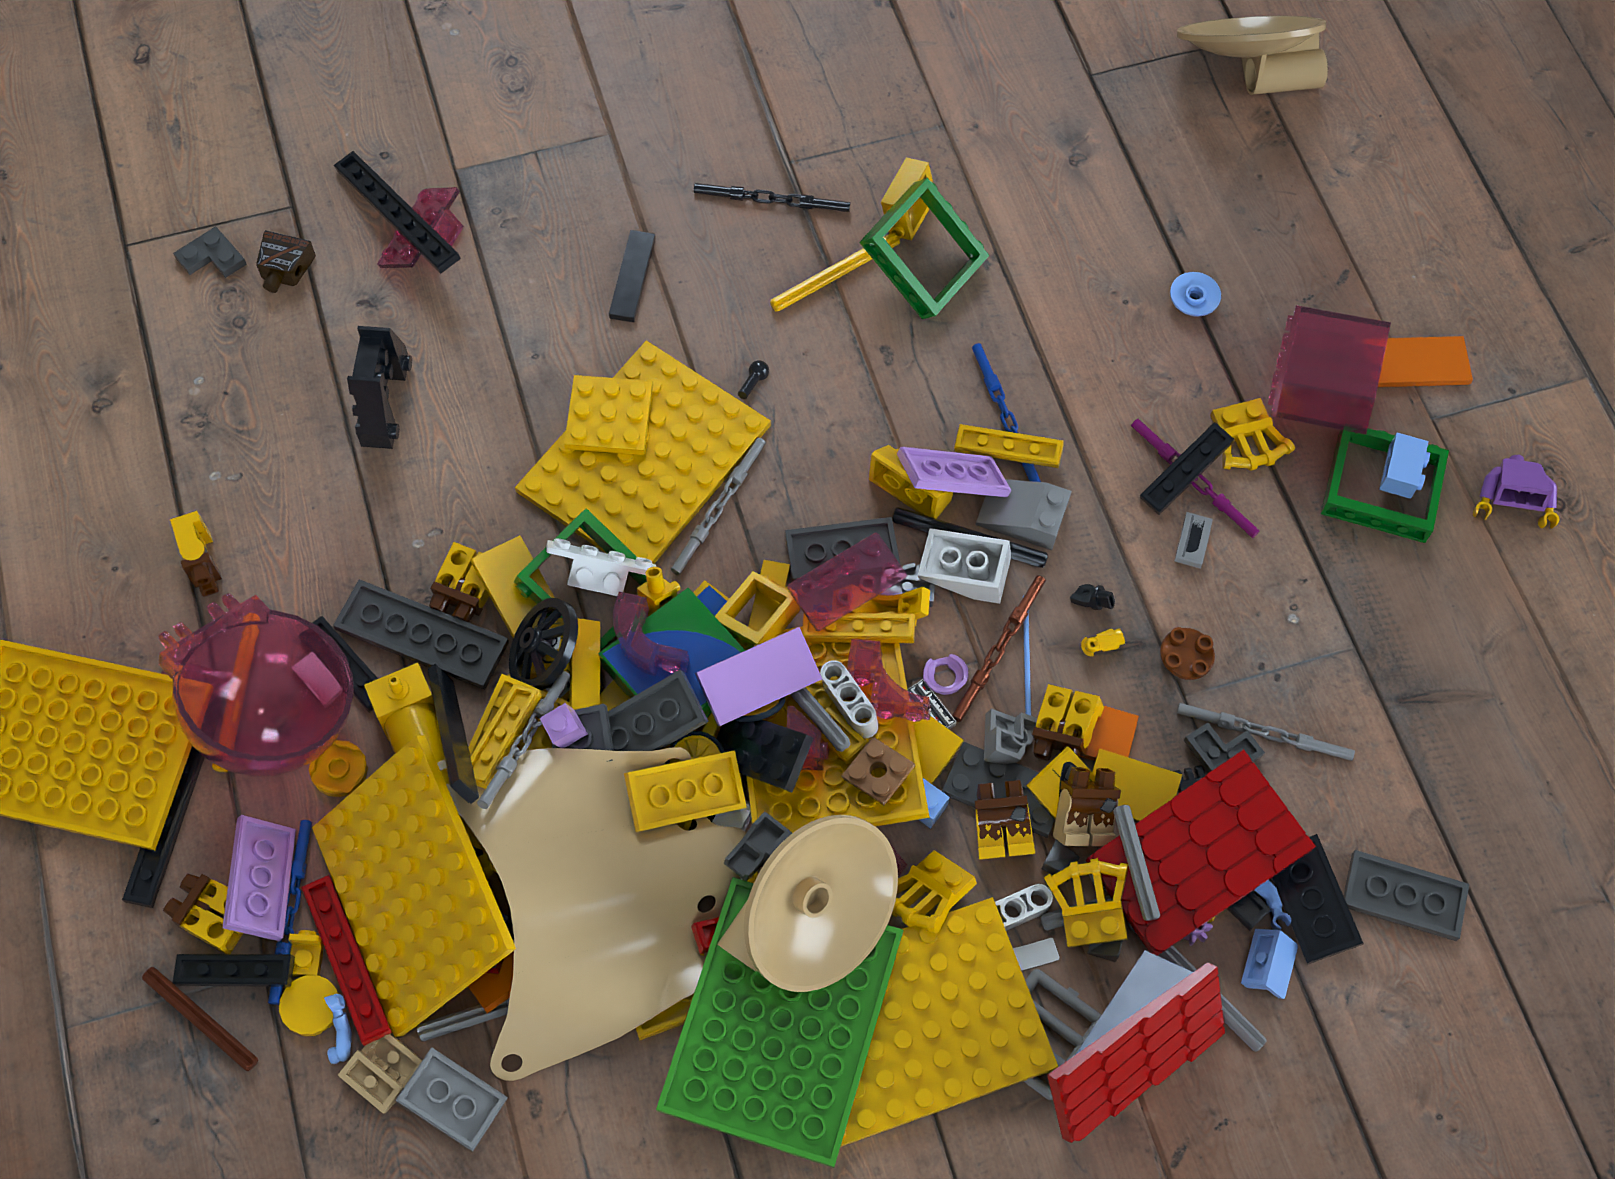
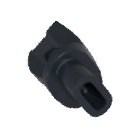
[1070,584,1115,610]

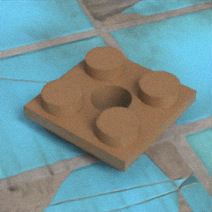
[842,737,915,806]

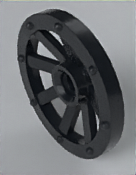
[509,598,578,690]

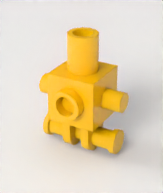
[635,567,680,623]

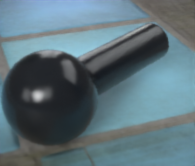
[738,360,769,399]

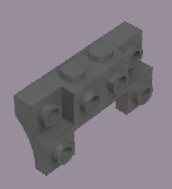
[724,812,792,882]

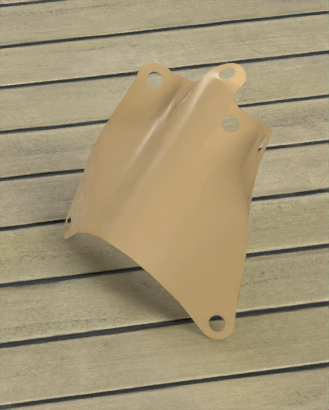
[437,747,746,1081]

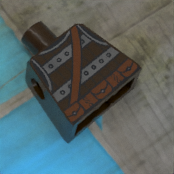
[256,230,316,293]

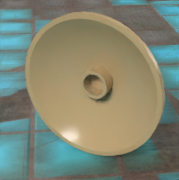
[1177,16,1328,95]
[717,815,898,992]

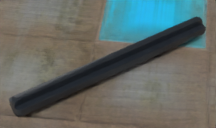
[892,507,1048,568]

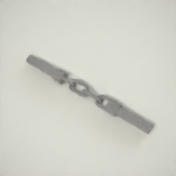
[671,437,766,575]
[477,671,571,809]
[1177,703,1355,761]

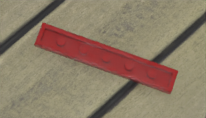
[301,875,392,1046]

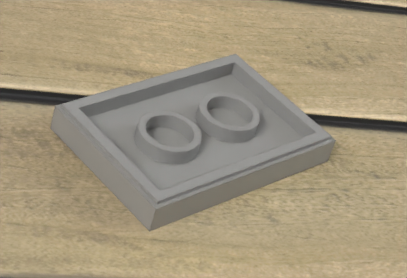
[395,1047,508,1152]

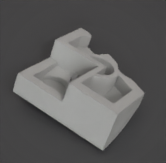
[984,708,1037,764]

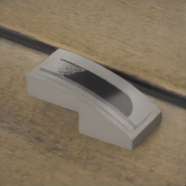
[1174,512,1213,569]

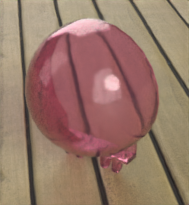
[158,593,354,777]

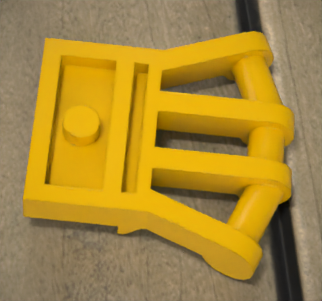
[1210,398,1295,471]
[891,850,977,933]
[1044,858,1128,948]

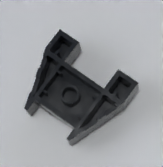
[347,326,412,449]

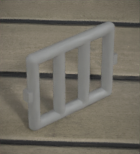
[1023,969,1101,1100]

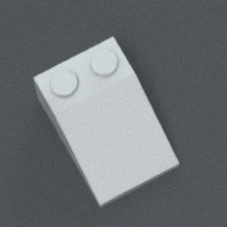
[917,529,1011,604]

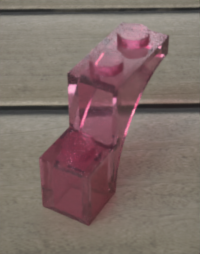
[847,639,931,721]

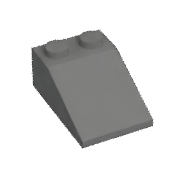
[976,479,1072,550]

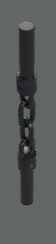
[694,183,851,212]

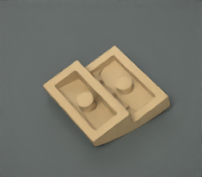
[338,1033,423,1114]

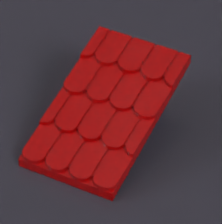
[1086,749,1316,956]
[1047,950,1225,1143]

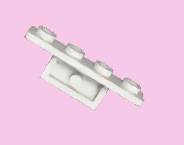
[546,538,656,597]

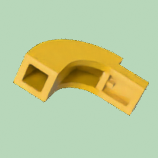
[831,585,930,626]

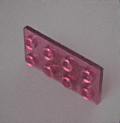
[377,187,464,268]
[787,532,907,631]

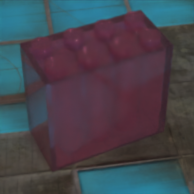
[1268,305,1391,435]

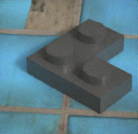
[173,226,247,278]
[1184,723,1265,773]

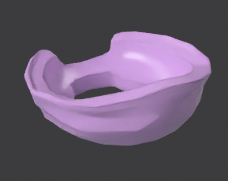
[923,654,968,695]

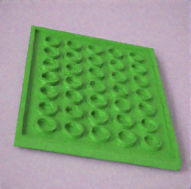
[656,877,903,1168]

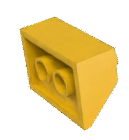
[869,445,953,519]

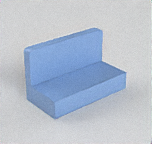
[1241,929,1298,999]

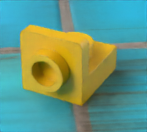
[288,930,324,977]

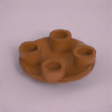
[1160,627,1215,680]

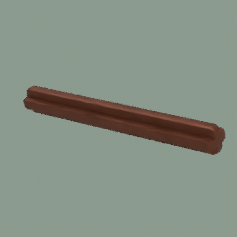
[142,967,258,1071]

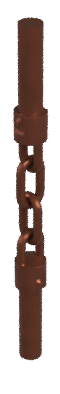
[952,575,1046,722]

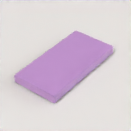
[897,447,1011,497]
[695,627,822,726]
[223,815,296,941]

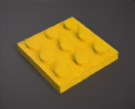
[564,375,653,455]

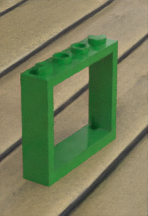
[859,178,989,319]
[1320,422,1449,543]
[514,508,647,652]

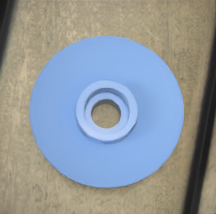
[1170,272,1221,316]

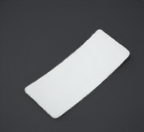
[1013,938,1060,970]

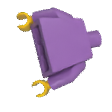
[1473,455,1560,529]

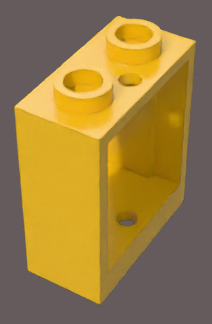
[881,157,933,241]
[715,571,800,650]

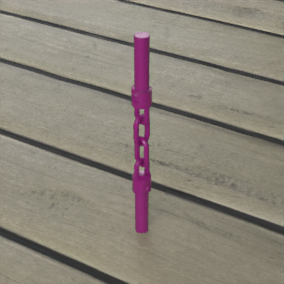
[1131,419,1260,538]

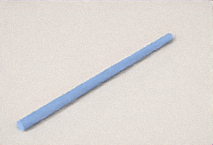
[1023,596,1031,716]

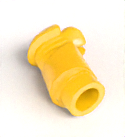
[1081,628,1125,657]

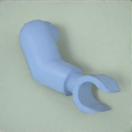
[1254,880,1291,930]
[324,994,352,1064]

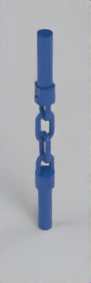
[972,343,1041,482]
[268,820,312,1005]

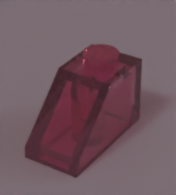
[787,706,829,770]

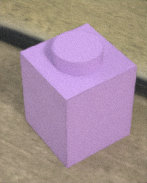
[540,703,587,748]

